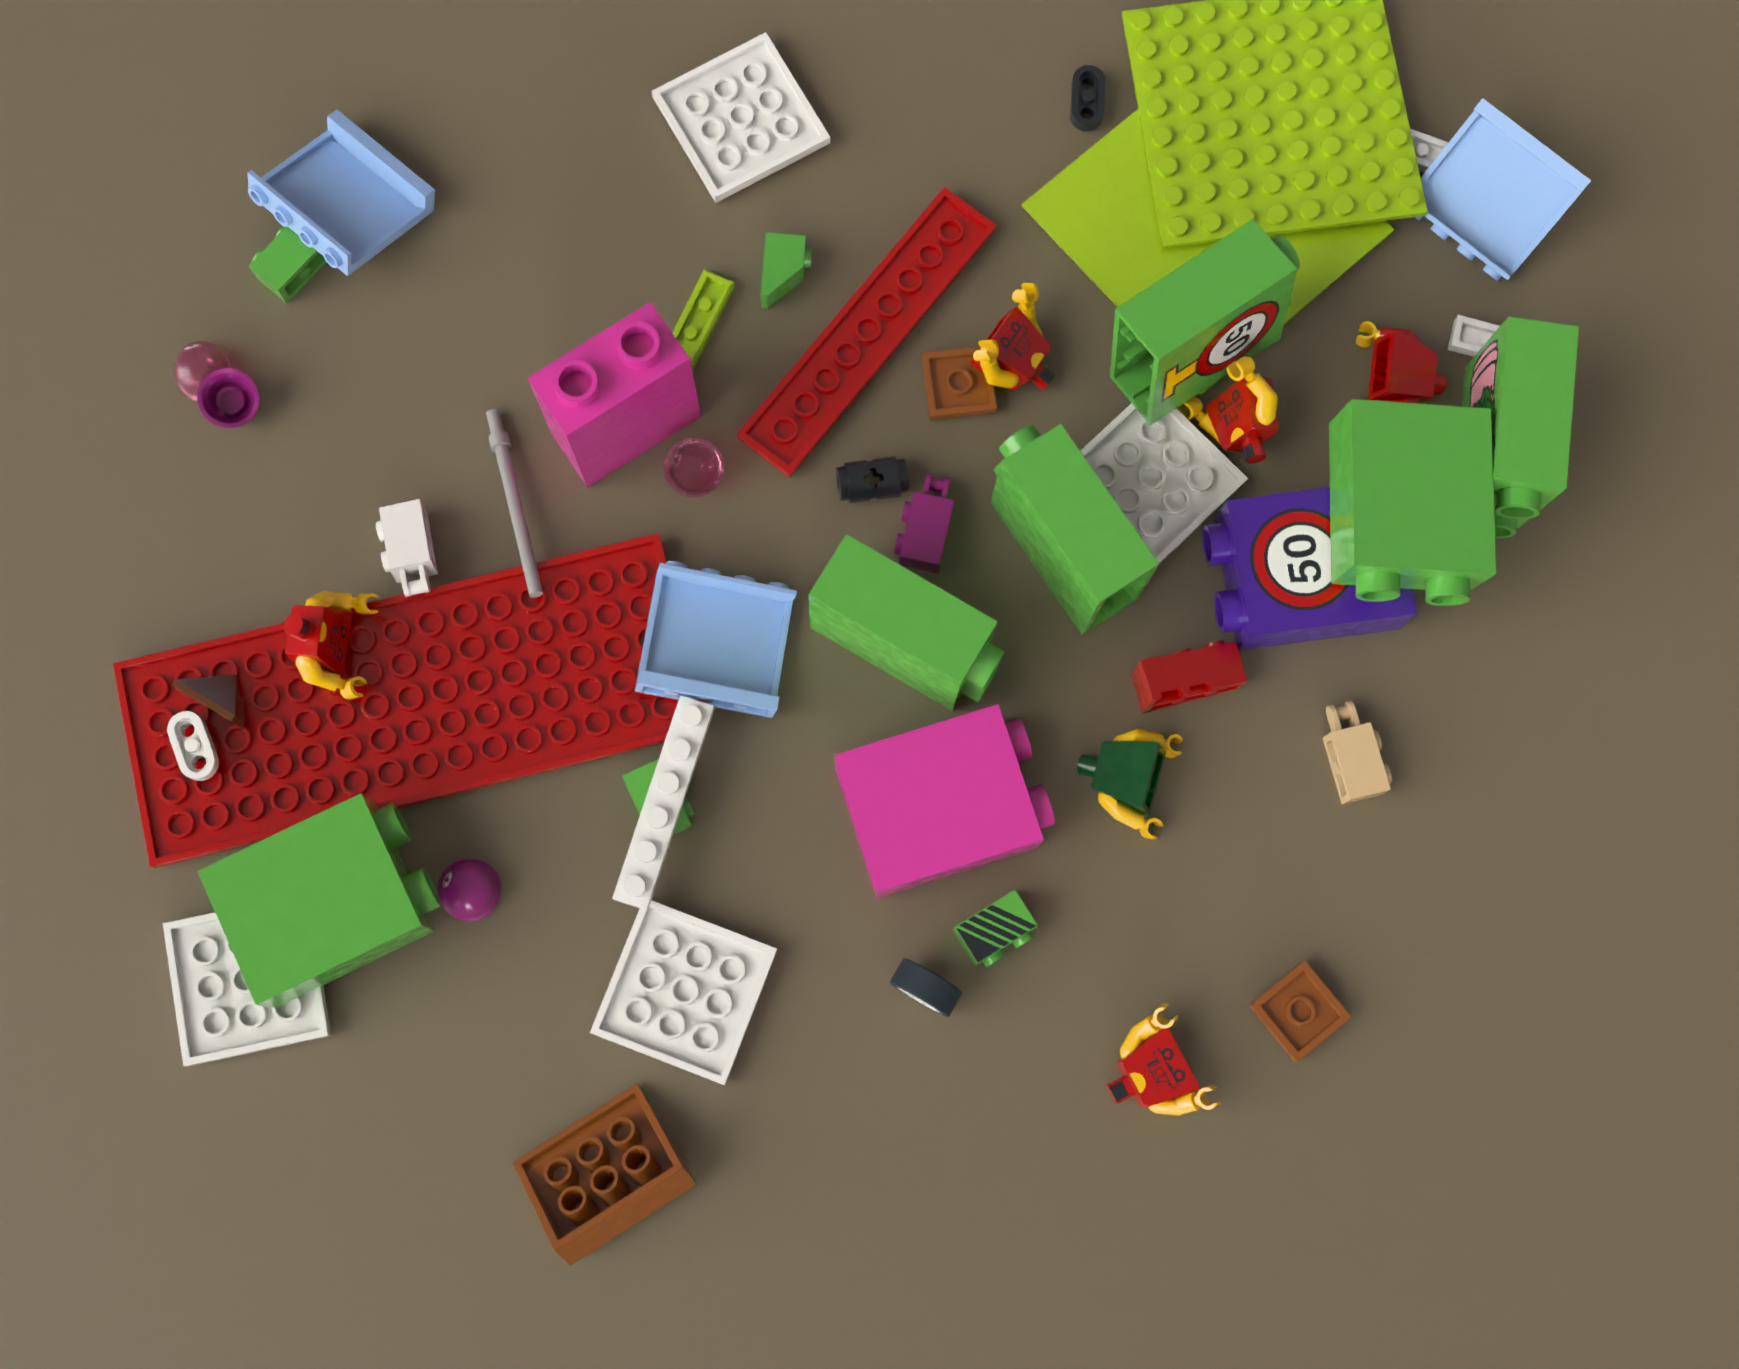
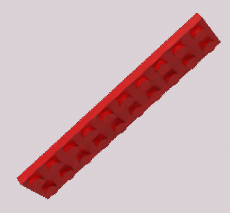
[736,187,997,478]

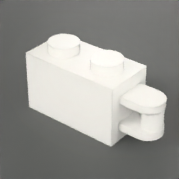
[376,499,438,597]

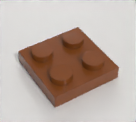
[921,346,997,421]
[1248,960,1351,1062]

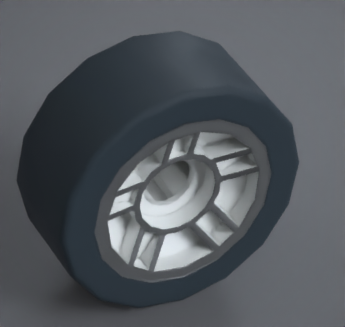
[890,958,962,1017]

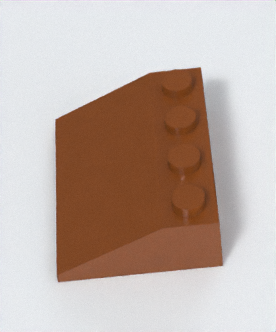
[512,1084,697,1266]

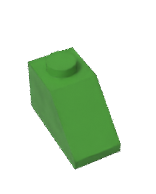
[760,232,812,309]

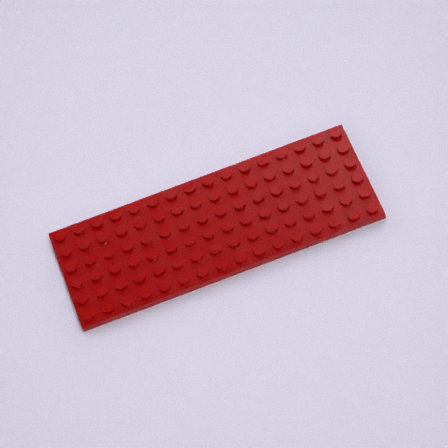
[113,533,708,868]

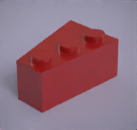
[1131,640,1248,714]

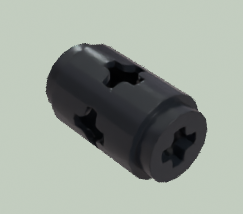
[836,456,909,503]

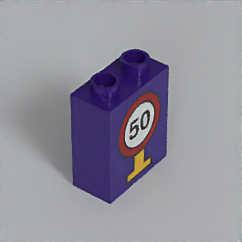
[1202,487,1418,650]

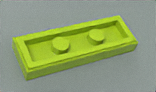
[672,269,735,371]

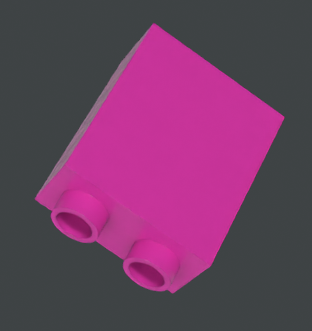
[527,302,701,488]
[835,704,1055,899]

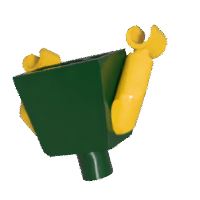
[1077,729,1183,839]

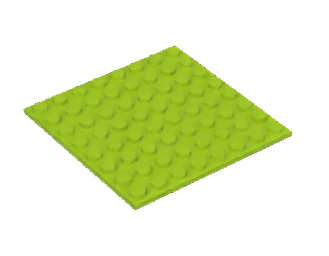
[1122,0,1428,249]
[1022,109,1394,396]

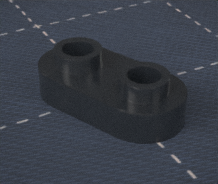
[1070,65,1105,131]

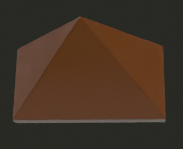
[172,675,245,728]

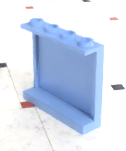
[1415,98,1591,281]
[247,110,435,276]
[635,561,797,718]

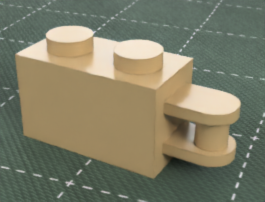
[1322,701,1392,804]

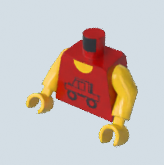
[969,283,1055,390]
[1177,357,1279,464]
[283,591,379,700]
[1106,1002,1222,1116]

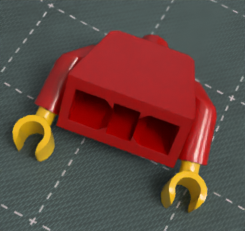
[1355,321,1448,404]

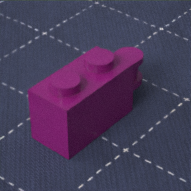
[894,472,954,574]

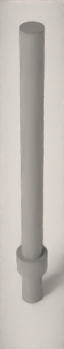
[486,409,543,598]

